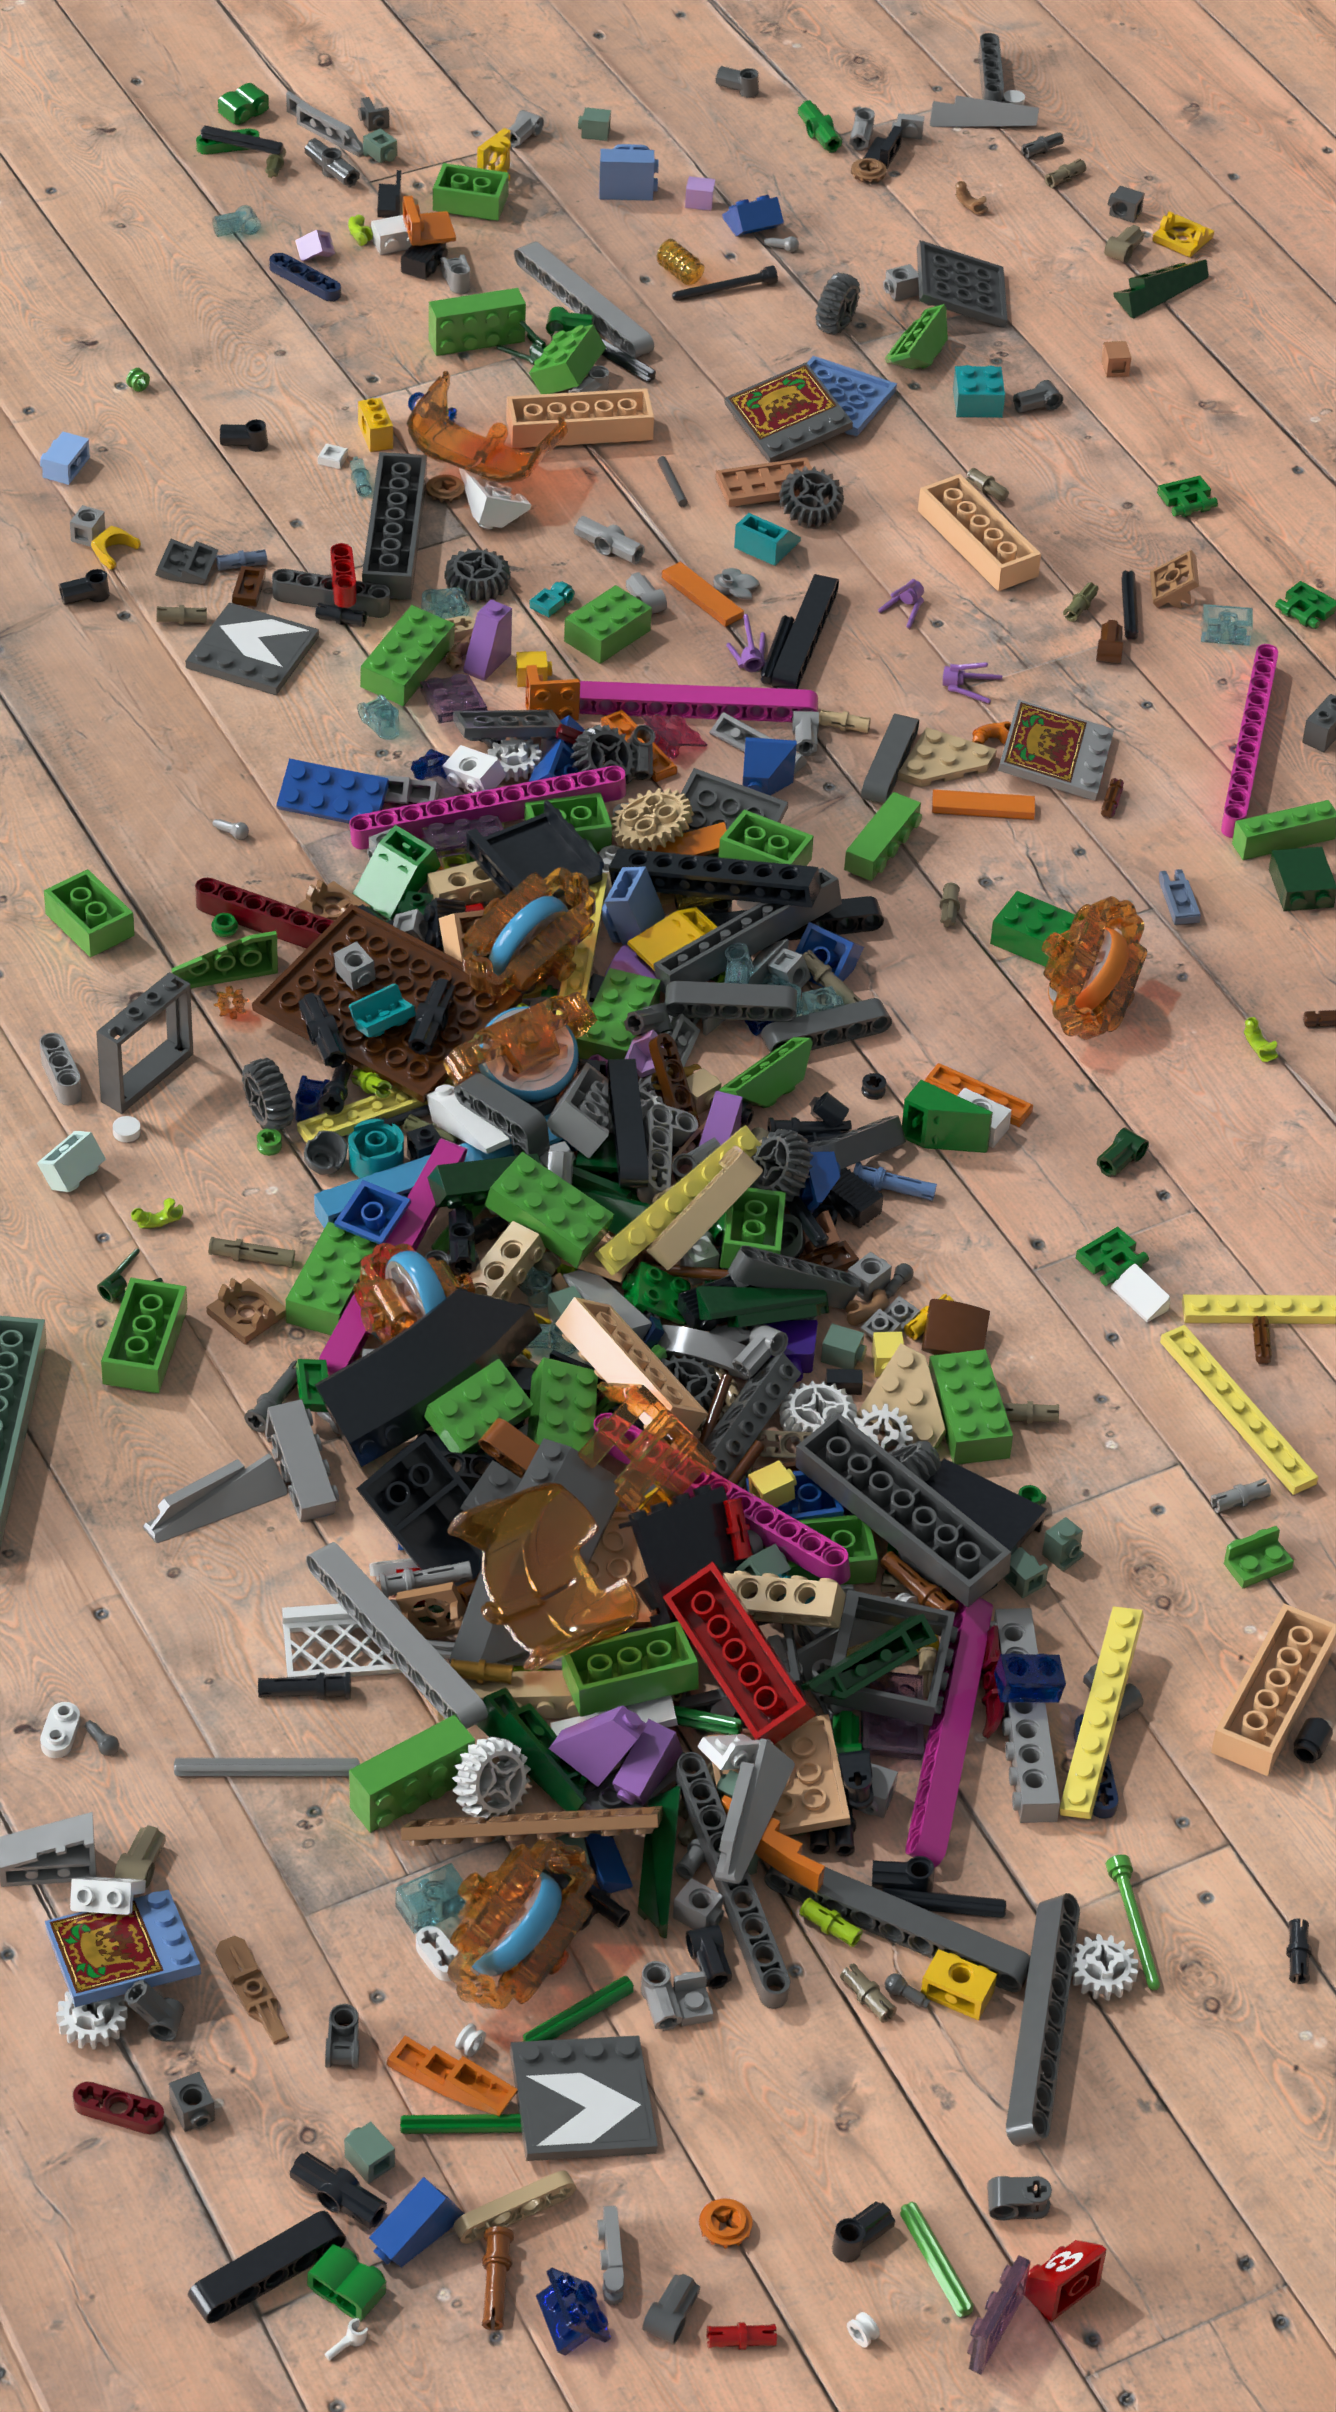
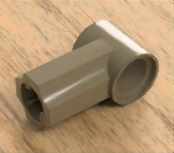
[1104,225,1144,263]
[115,1825,166,1889]

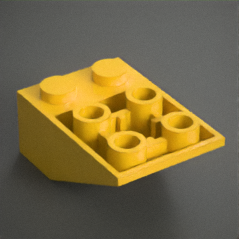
[627,907,717,972]

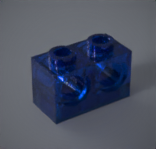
[994,1653,1066,1703]

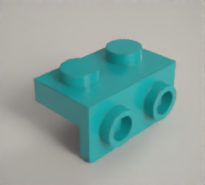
[349,983,416,1038]

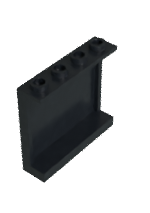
[466,800,604,908]
[925,1458,1047,1555]
[618,1484,746,1627]

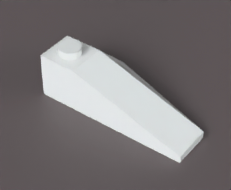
[459,465,531,529]
[426,1085,511,1154]

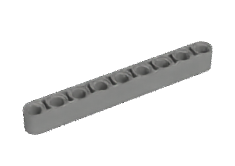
[514,241,654,358]
[306,1542,488,1729]

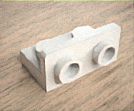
[698,1734,774,1770]
[70,1876,146,1915]

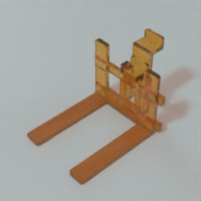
[578,1382,717,1513]

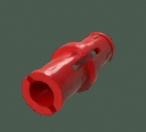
[723,1498,753,1561]
[706,2322,777,2350]

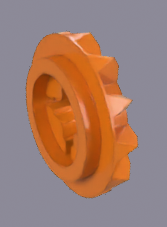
[699,2198,753,2249]

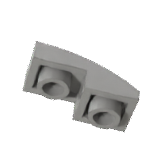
[861,1296,920,1339]

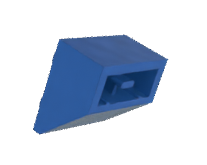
[722,195,784,236]

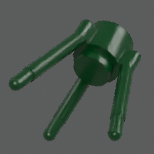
[496,320,547,365]
[97,1248,163,1303]

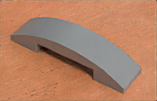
[657,1325,749,1380]

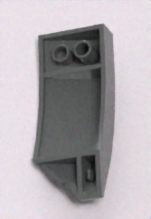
[449,1438,628,1663]

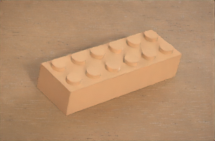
[506,388,654,449]
[918,474,1041,591]
[555,1297,708,1441]
[1211,1603,1336,1776]

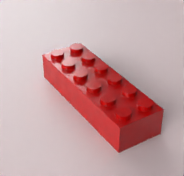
[663,1562,817,1745]

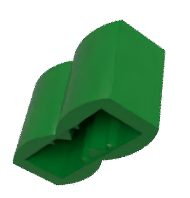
[218,83,269,125]
[307,2245,387,2322]

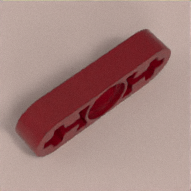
[73,2081,165,2135]

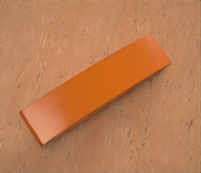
[721,1795,825,1893]
[386,2035,518,2116]

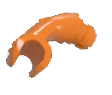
[972,721,1011,745]

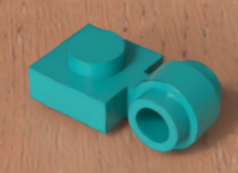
[529,581,575,618]

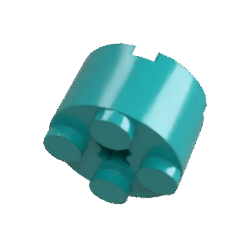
[348,1119,404,1179]

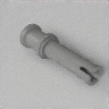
[379,1561,473,1598]

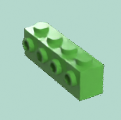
[844,792,922,881]
[1232,800,1336,860]

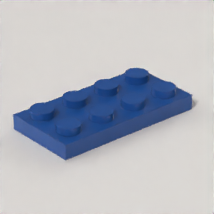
[276,758,389,824]

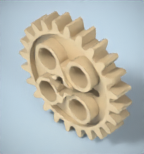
[611,788,694,851]

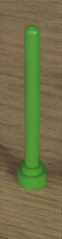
[1106,1854,1160,1991]

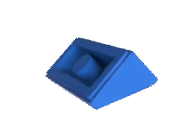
[584,1833,633,1893]

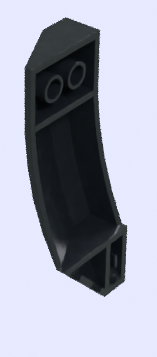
[315,1287,542,1467]
[356,1433,497,1587]

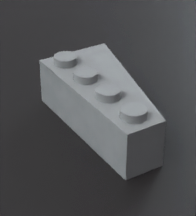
[547,1062,609,1158]
[265,1399,339,1522]

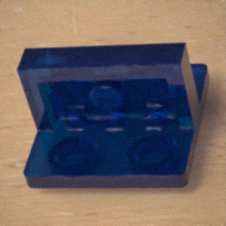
[536,2267,611,2356]

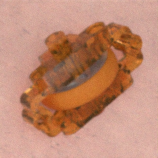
[1042,896,1148,1040]

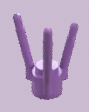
[878,579,924,628]
[726,614,765,672]
[943,662,1003,703]

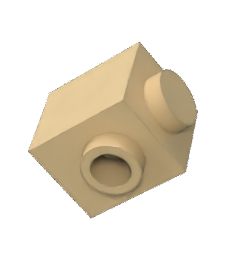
[678,1068,722,1115]

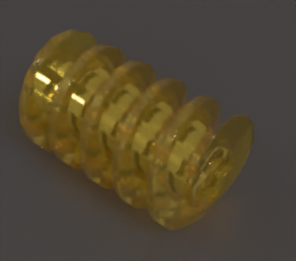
[657,239,705,285]

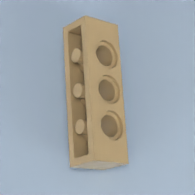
[427,862,505,906]
[463,1221,546,1301]
[724,1571,846,1628]

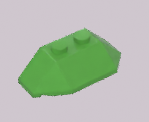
[885,304,948,369]
[719,1037,813,1108]

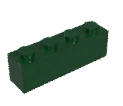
[427,1153,541,1209]

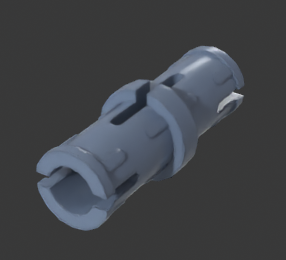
[216,549,267,571]

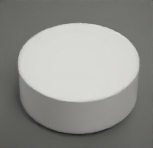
[1003,90,1025,106]
[113,1116,141,1143]

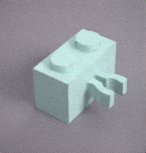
[37,1131,106,1192]

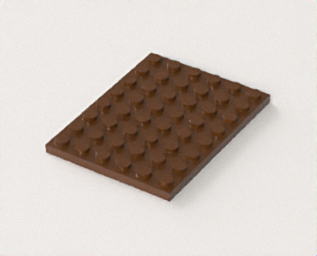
[252,904,523,1103]

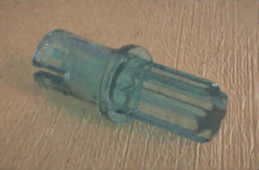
[350,456,372,497]

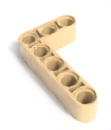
[647,1146,763,1270]

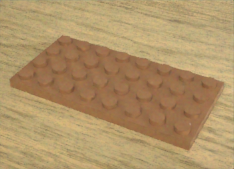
[401,1806,662,1846]

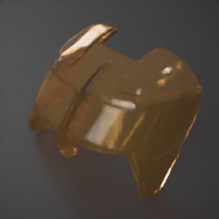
[407,371,568,483]
[448,1482,639,1672]

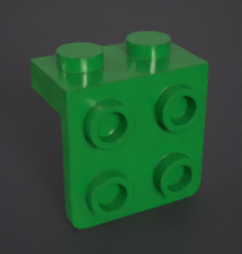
[622,1262,691,1325]

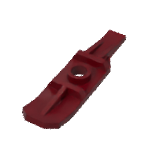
[981,1625,1005,1739]

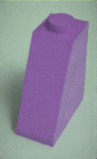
[463,599,512,681]
[699,1091,743,1146]
[549,1705,647,1787]
[612,1719,683,1806]

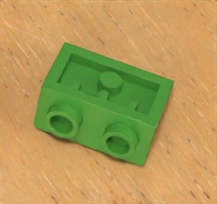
[1224,1526,1294,1589]

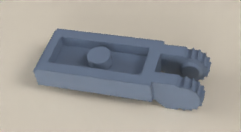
[1159,869,1201,925]

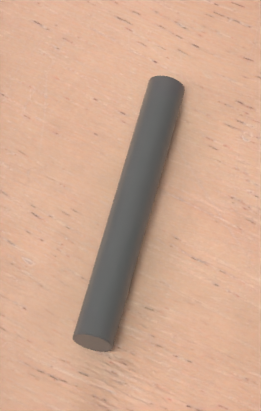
[657,456,688,507]

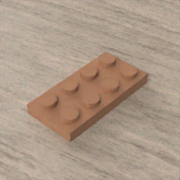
[715,457,812,507]

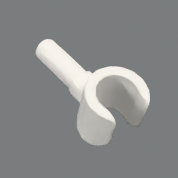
[324,2318,368,2361]

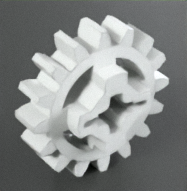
[487,737,542,782]
[854,1404,913,1454]
[1072,1934,1138,2001]
[56,1991,128,2050]

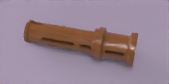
[880,1551,959,1614]
[482,2226,514,2330]

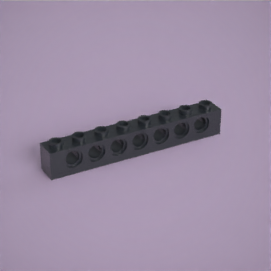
[608,848,821,908]

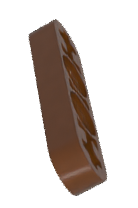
[649,1033,700,1129]

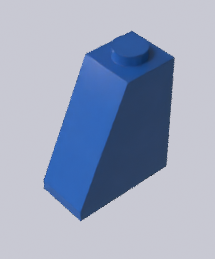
[369,2177,465,2268]

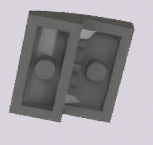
[155,539,219,584]

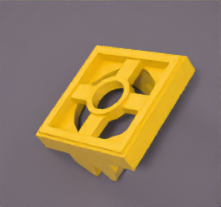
[477,128,511,181]
[1152,211,1214,258]

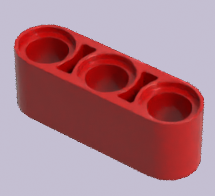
[330,543,356,608]

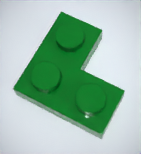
[296,1359,328,1412]

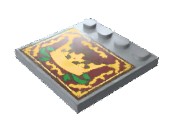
[998,699,1114,801]

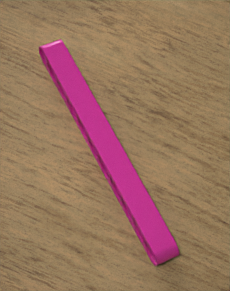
[1221,644,1278,838]
[579,681,819,722]
[349,766,626,849]
[319,1138,468,1376]
[593,1413,851,1585]
[905,1598,993,1868]

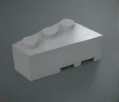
[0,1812,96,1887]

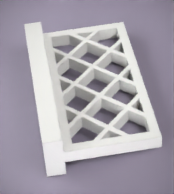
[282,1599,402,1677]

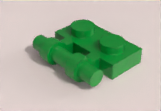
[1157,475,1218,517]
[1275,581,1336,629]
[1075,1226,1149,1286]

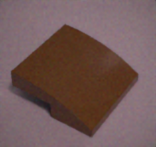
[921,1299,990,1355]

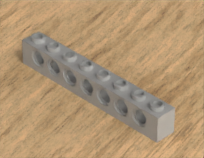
[989,1608,1060,1823]

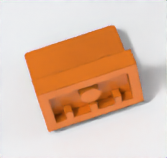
[403,196,456,246]
[525,665,580,721]

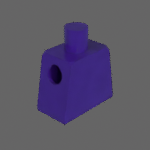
[765,1320,818,1383]

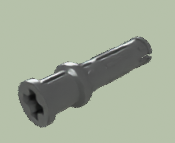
[244,1360,298,1432]

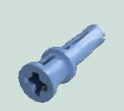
[854,1162,937,1201]

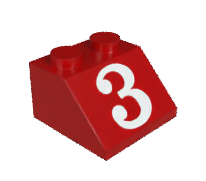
[1023,2240,1107,2322]

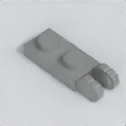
[597,2206,624,2306]

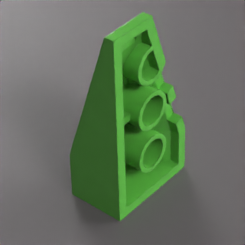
[171,931,278,988]

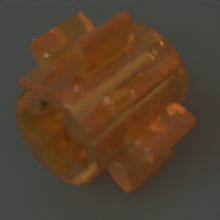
[214,986,249,1020]

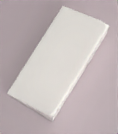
[1111,1264,1170,1322]

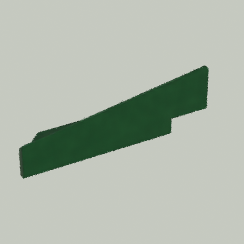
[1113,259,1209,318]
[546,1166,650,1235]
[696,1286,829,1327]
[801,1613,938,1700]
[476,1687,587,1811]
[637,1786,681,1938]

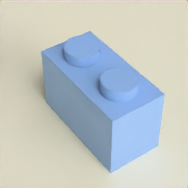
[40,432,90,485]

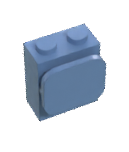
[599,144,659,201]
[602,867,665,945]

